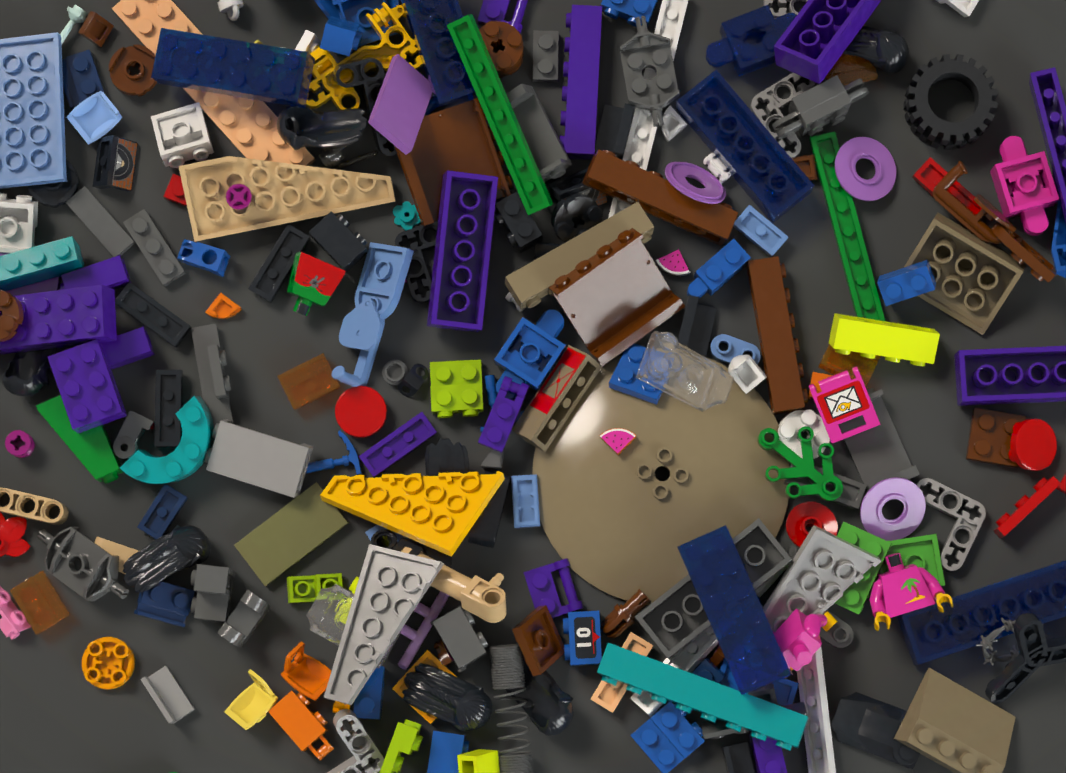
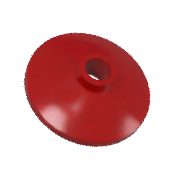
[786,502,838,548]

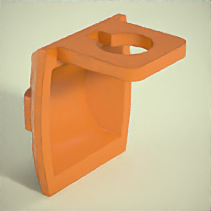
[281,641,331,701]

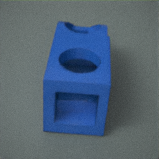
[177,240,230,277]

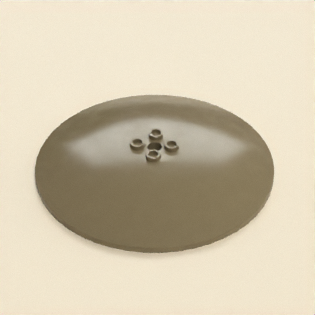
[532,349,790,605]

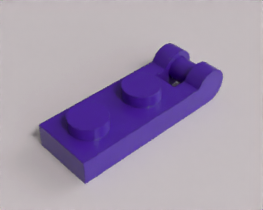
[478,376,530,453]

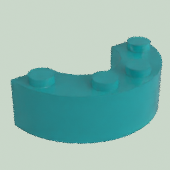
[120,396,214,484]

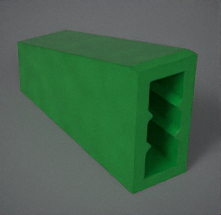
[36,395,123,484]

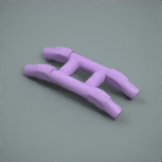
[383,591,449,670]

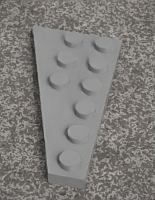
[733,525,881,670]
[324,544,444,705]

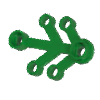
[758,426,843,501]

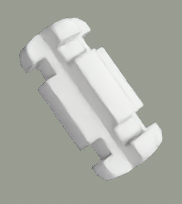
[703,153,731,183]

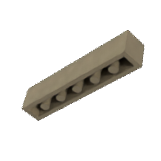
[505,202,654,309]

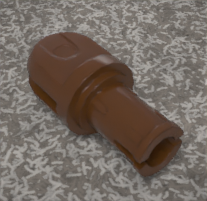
[601,589,651,638]

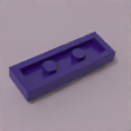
[359,412,437,478]

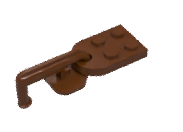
[933,161,1056,283]

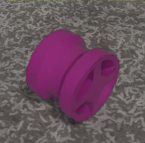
[226,184,252,210]
[5,430,35,458]

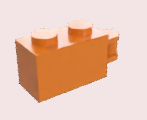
[268,690,334,761]

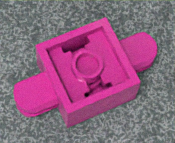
[990,136,1059,236]

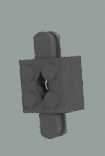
[772,76,869,139]

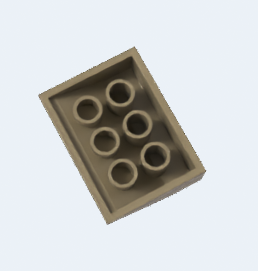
[904,212,1026,335]
[894,668,1016,773]

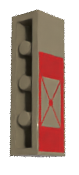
[512,345,602,452]

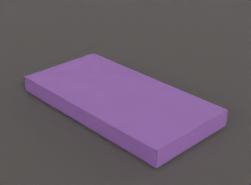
[368,54,434,155]

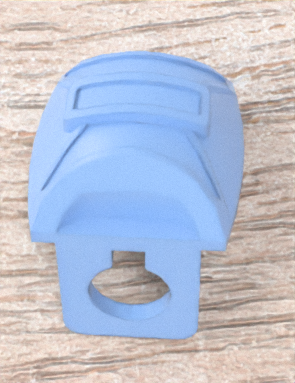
[66,91,122,145]

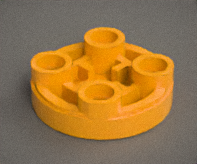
[82,637,135,689]

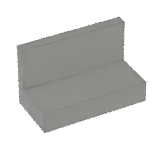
[140,666,195,724]

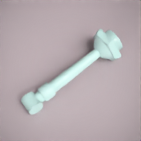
[60,5,88,44]

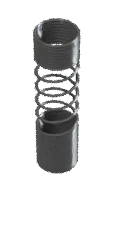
[488,644,534,773]

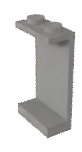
[205,419,314,498]

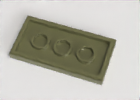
[234,482,348,587]

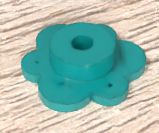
[393,201,420,230]

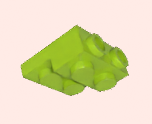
[430,360,484,418]
[380,719,423,773]

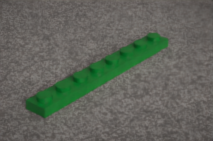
[447,14,553,215]
[809,132,885,321]

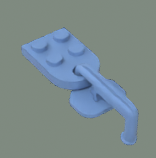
[331,242,414,387]

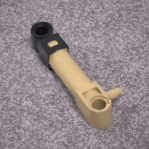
[371,530,506,623]

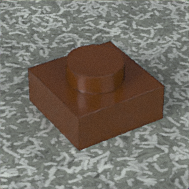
[78,11,114,47]

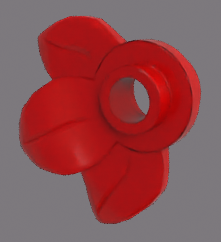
[0,512,30,557]

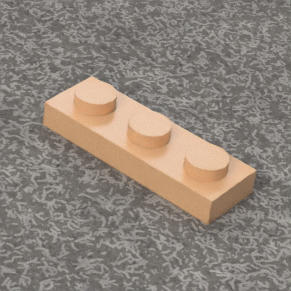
[590,632,653,713]

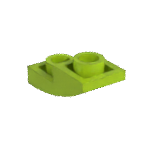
[287,573,343,603]

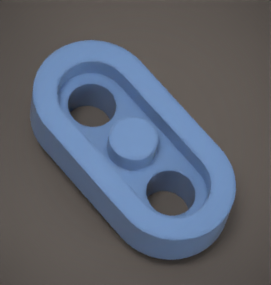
[710,334,760,364]

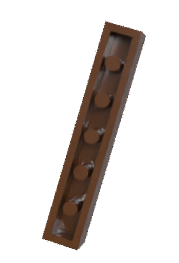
[582,150,738,246]
[746,256,808,415]

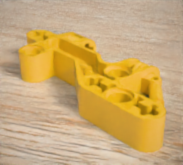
[302,2,458,110]

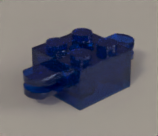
[705,5,797,77]

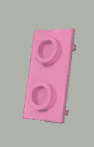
[0,586,31,640]

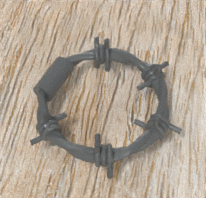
[976,618,1048,666]

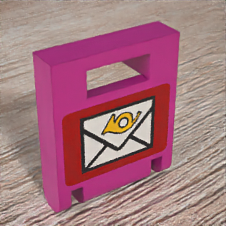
[809,366,881,443]

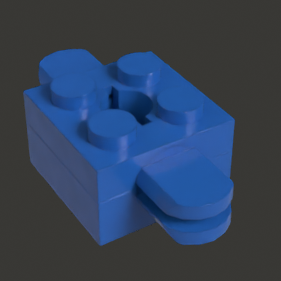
[494,310,566,400]

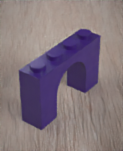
[60,255,155,370]

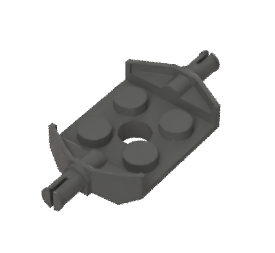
[620,16,680,127]
[37,527,129,601]

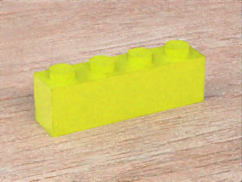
[829,313,940,366]

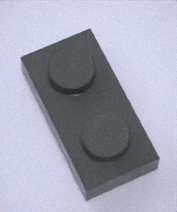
[533,30,559,82]

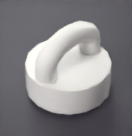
[218,0,244,21]

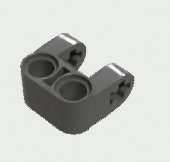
[217,589,270,647]

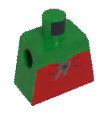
[287,252,346,317]

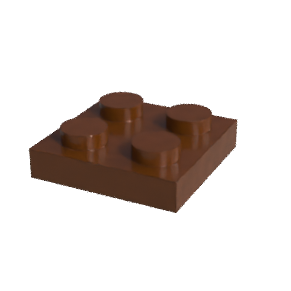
[966,408,1026,468]
[512,605,565,676]

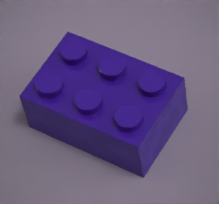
[48,339,127,434]

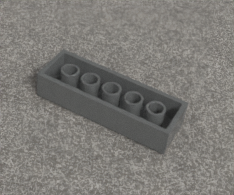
[635,518,792,659]

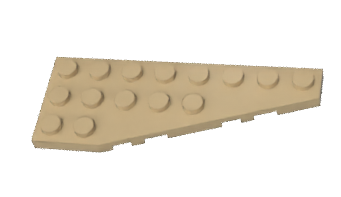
[179,156,395,242]

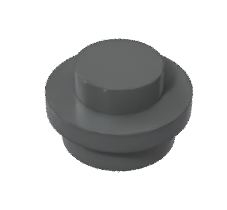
[382,360,408,385]

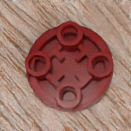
[335,386,387,438]
[1009,419,1057,471]

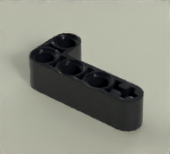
[333,57,397,156]

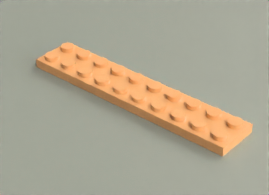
[112,0,315,166]

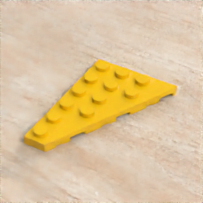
[320,471,505,557]

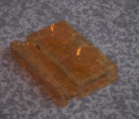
[826,54,878,85]
[818,344,881,387]
[277,353,340,410]
[10,570,70,635]

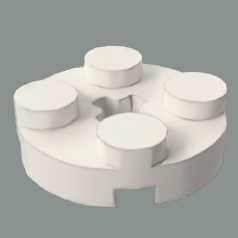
[778,410,830,459]

